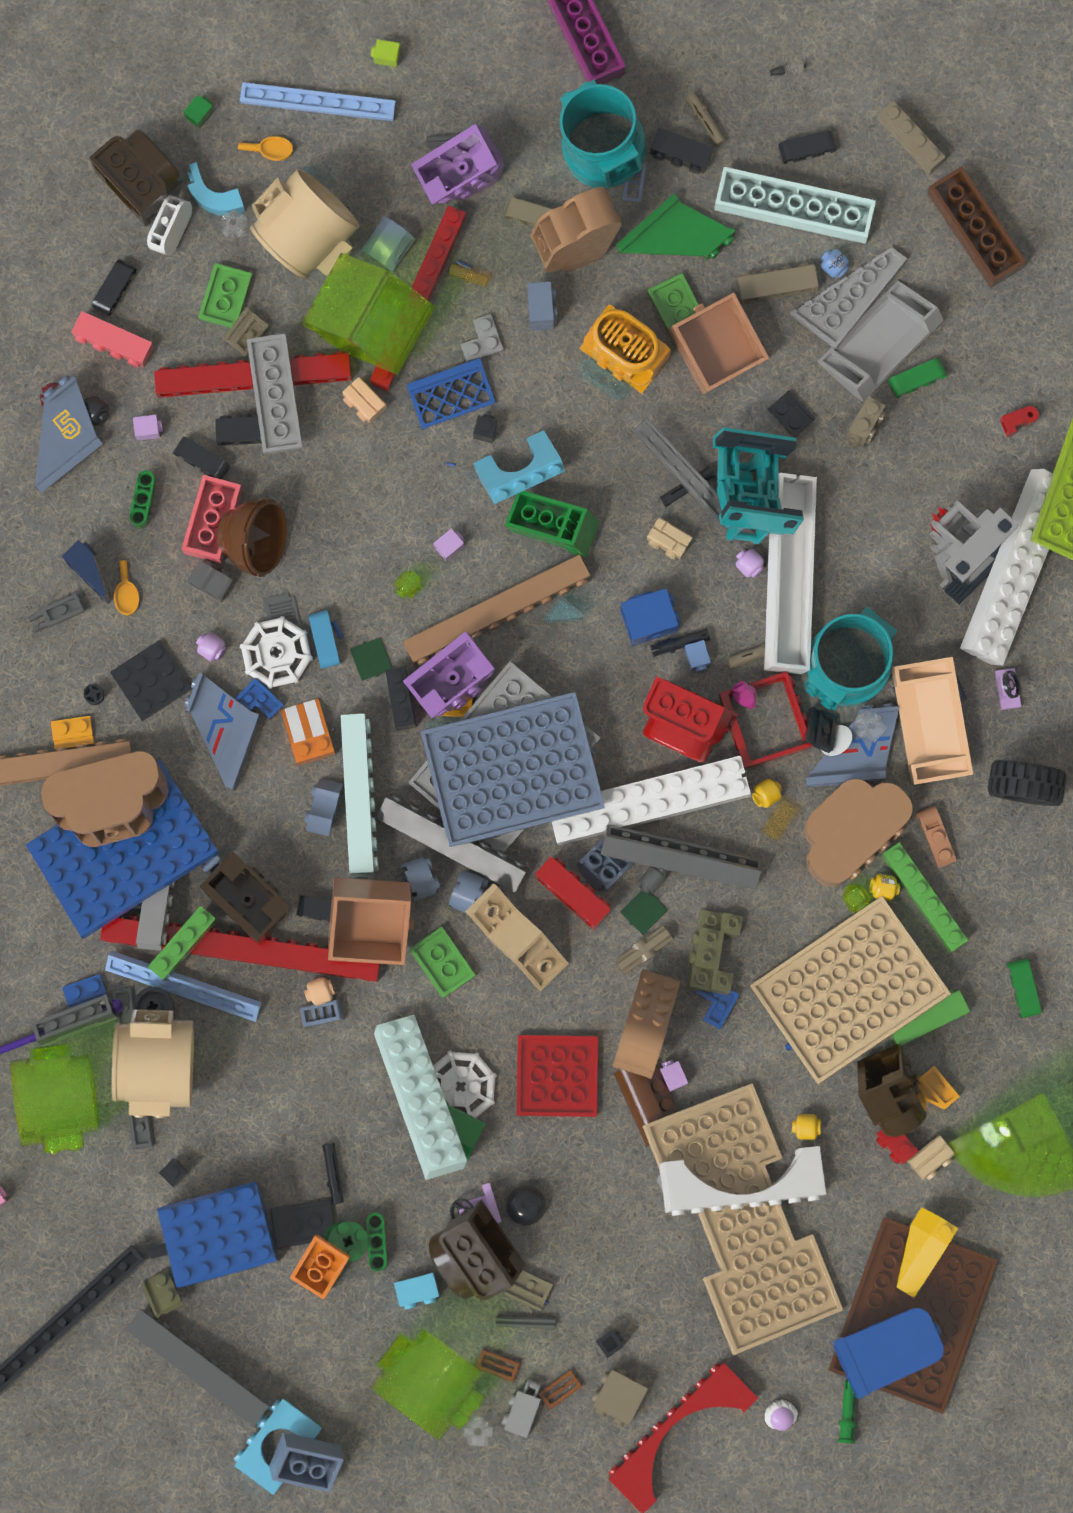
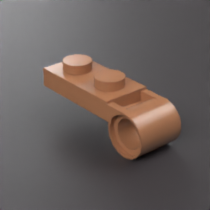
[916,806,957,868]

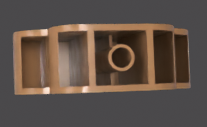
[530,187,622,272]
[41,751,168,847]
[804,779,912,887]
[613,969,681,1079]

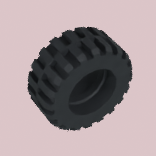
[987,760,1067,806]

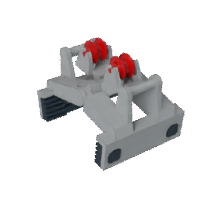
[930,501,1019,606]

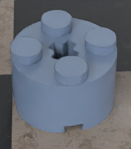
[400,857,440,903]
[448,870,489,914]

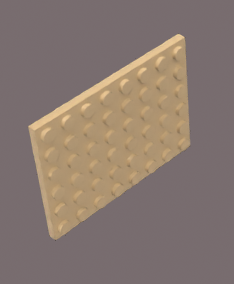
[750,896,951,1085]

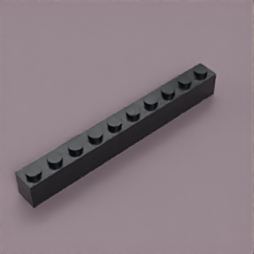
[0,1245,147,1395]

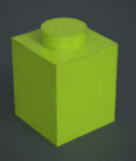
[371,39,400,67]

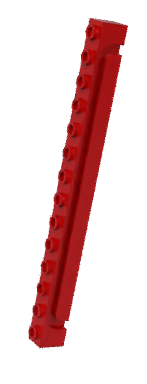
[100,916,380,982]

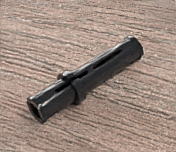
[660,466,715,507]
[650,628,710,657]
[322,1143,344,1205]

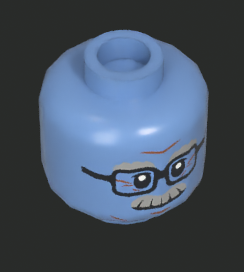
[820,249,849,278]

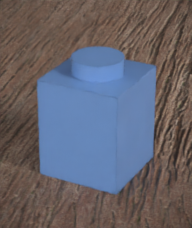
[684,640,711,673]

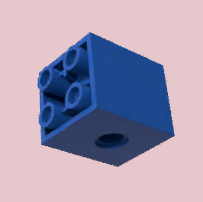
[620,588,681,647]

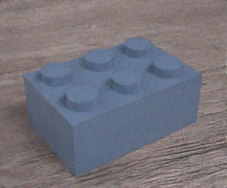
[269,1433,344,1493]

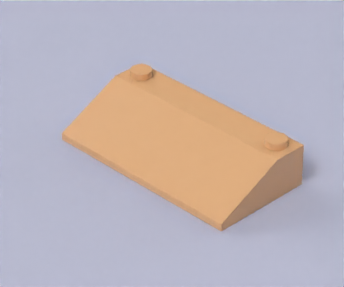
[891,657,973,785]

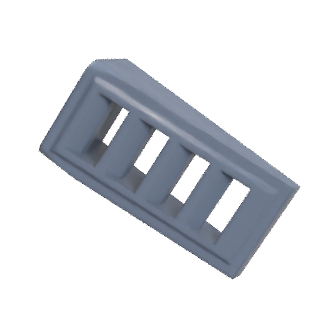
[622,163,646,203]
[200,855,223,876]
[300,1000,345,1027]

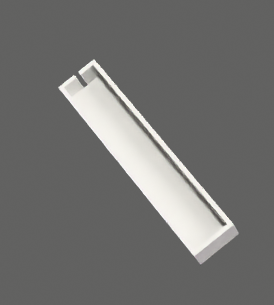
[960,469,1053,665]
[764,473,817,674]
[552,756,751,845]

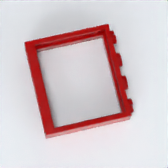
[719,672,812,770]

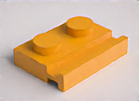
[51,716,94,750]

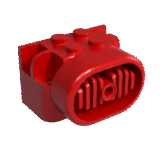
[642,676,739,763]

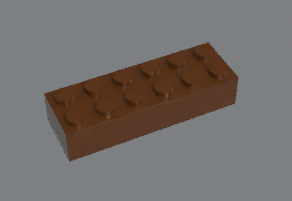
[927,167,1026,288]

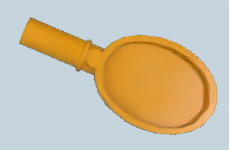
[238,136,293,161]
[114,560,139,616]

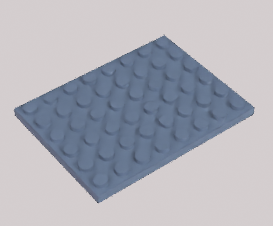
[420,692,605,848]

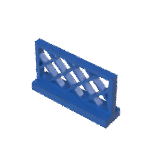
[406,358,496,429]

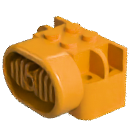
[579,304,671,394]

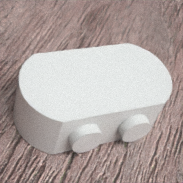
[147,195,192,256]

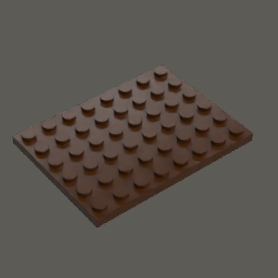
[828,1217,998,1414]

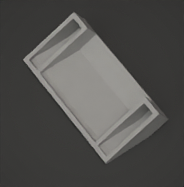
[817,281,944,402]

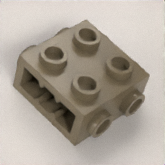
[846,396,886,447]
[591,1368,648,1426]

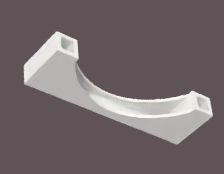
[659,1146,826,1216]

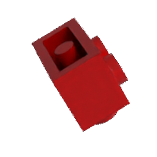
[875,1129,918,1165]

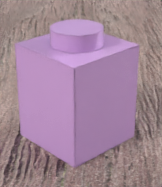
[133,415,163,441]
[433,529,465,562]
[660,1060,688,1092]

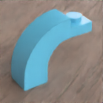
[187,163,245,216]

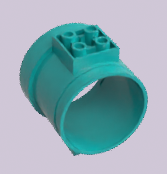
[560,80,646,189]
[804,606,898,710]

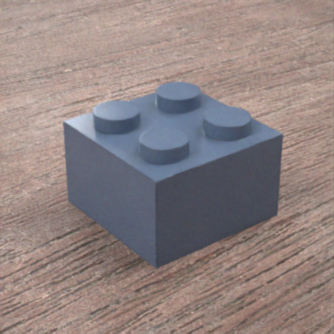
[527,282,557,331]

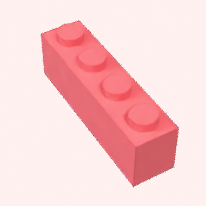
[71,311,154,368]

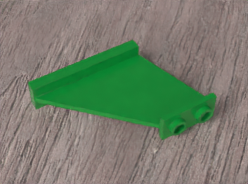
[616,194,735,261]

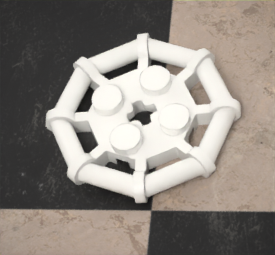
[240,616,313,689]
[433,1050,497,1118]

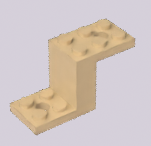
[465,884,569,992]

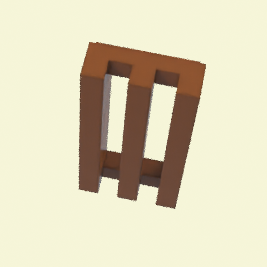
[475,1349,520,1382]
[538,1369,582,1410]

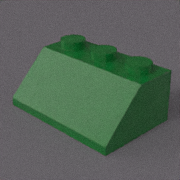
[447,1104,486,1163]

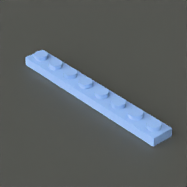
[240,82,396,121]
[105,951,262,1022]

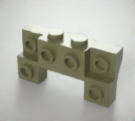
[687,909,742,996]

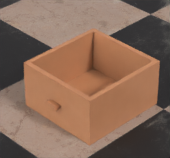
[667,292,769,395]
[328,878,414,965]

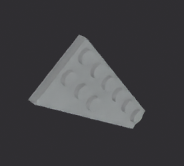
[789,247,907,350]

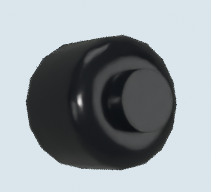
[83,396,110,425]

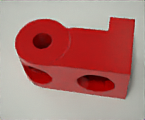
[1000,406,1039,438]

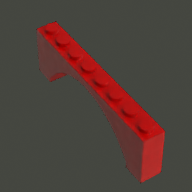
[608,1363,758,1513]

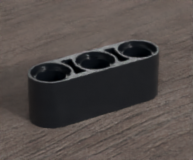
[778,131,837,164]
[92,259,137,316]
[173,436,231,480]
[296,895,332,922]

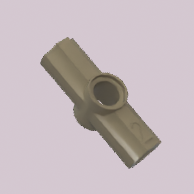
[615,926,673,975]

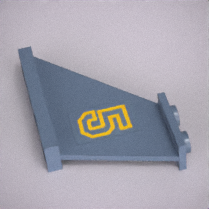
[34,375,102,493]

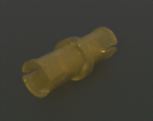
[448,263,489,288]

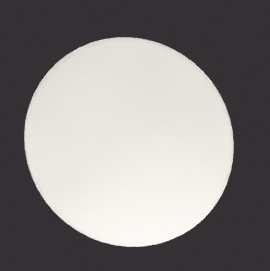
[821,725,852,756]

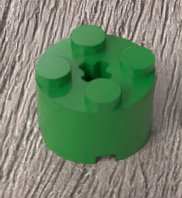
[323,1221,368,1262]

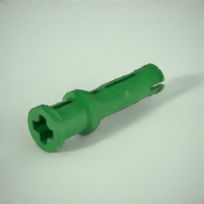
[837,1381,857,1444]

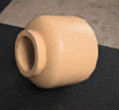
[304,977,335,1006]

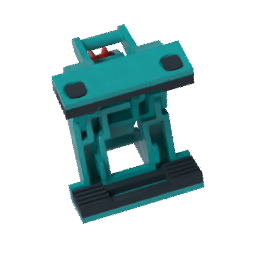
[713,427,804,544]

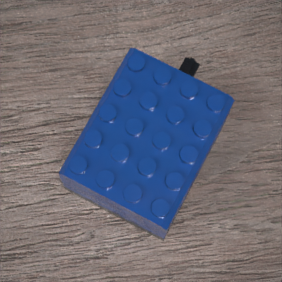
[148,1182,280,1288]

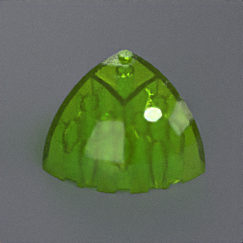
[947,1093,1073,1197]

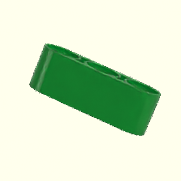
[888,358,948,398]
[129,470,156,529]
[1007,958,1041,1019]
[366,1213,387,1272]

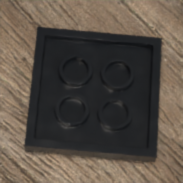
[110,640,192,722]

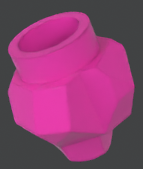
[732,681,757,709]

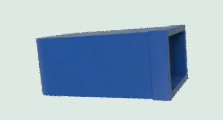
[831,1308,944,1399]

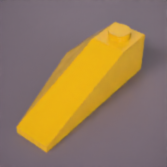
[896,1207,958,1298]

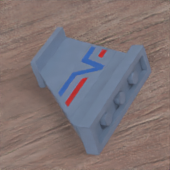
[185,673,261,791]
[805,704,899,788]

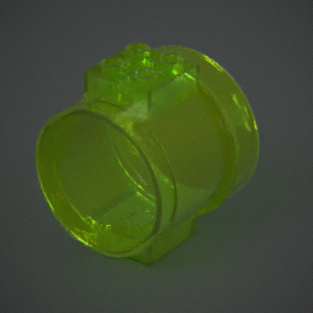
[10,1043,99,1154]
[370,1327,484,1441]

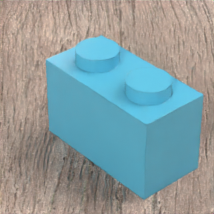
[394,1273,440,1310]

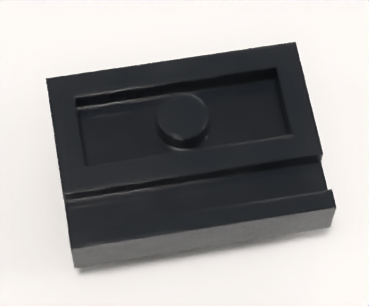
[768,390,815,438]
[805,706,837,753]

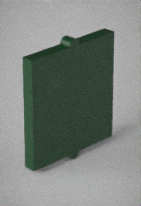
[350,638,392,681]
[620,890,667,935]

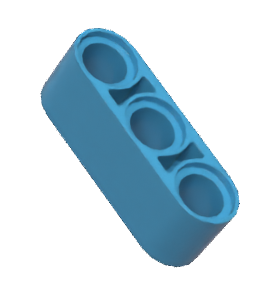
[308,610,340,669]

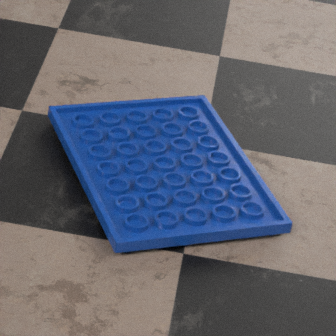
[26,760,219,939]

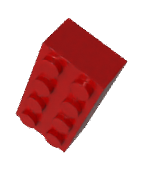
[535,857,611,931]

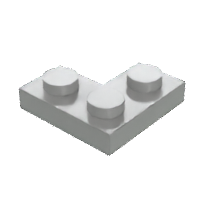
[460,314,503,363]

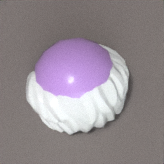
[765,1399,798,1431]

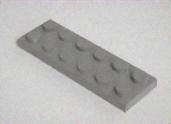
[247,334,303,454]

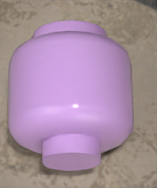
[736,549,765,578]
[196,632,226,661]

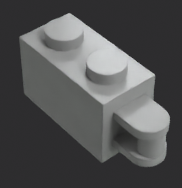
[502,1379,541,1438]

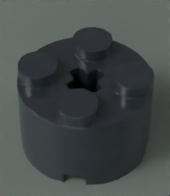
[132,987,175,1016]

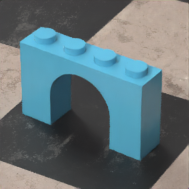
[473,430,565,504]
[234,1398,323,1495]

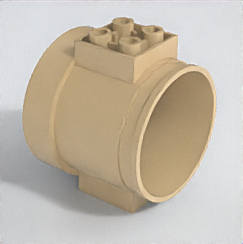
[250,169,360,279]
[112,1010,194,1118]

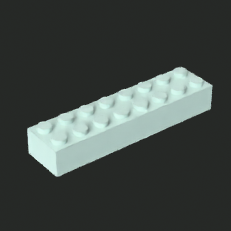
[714,167,876,244]
[341,714,379,878]
[374,1015,467,1180]

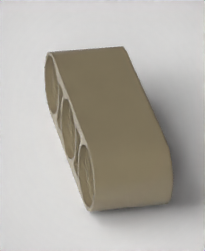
[505,198,552,226]

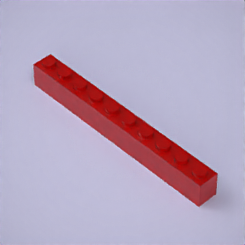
[370,205,466,392]
[154,351,352,398]

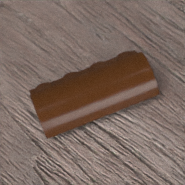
[614,1064,678,1147]

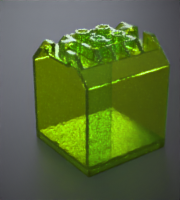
[302,253,435,375]

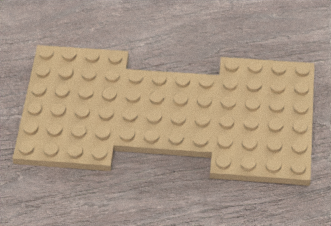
[643,1083,843,1355]

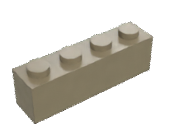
[877,101,945,175]
[737,263,819,304]

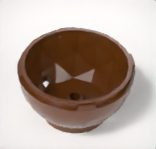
[218,498,288,577]

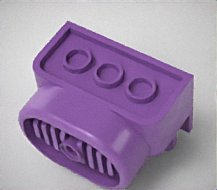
[411,124,504,205]
[403,631,495,719]

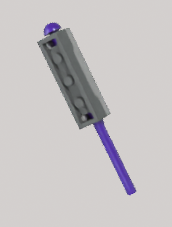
[0,995,123,1055]

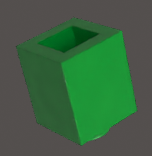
[183,95,214,129]

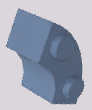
[304,778,343,836]

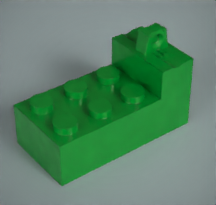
[505,491,600,557]

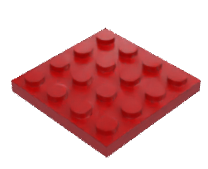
[516,1035,598,1117]

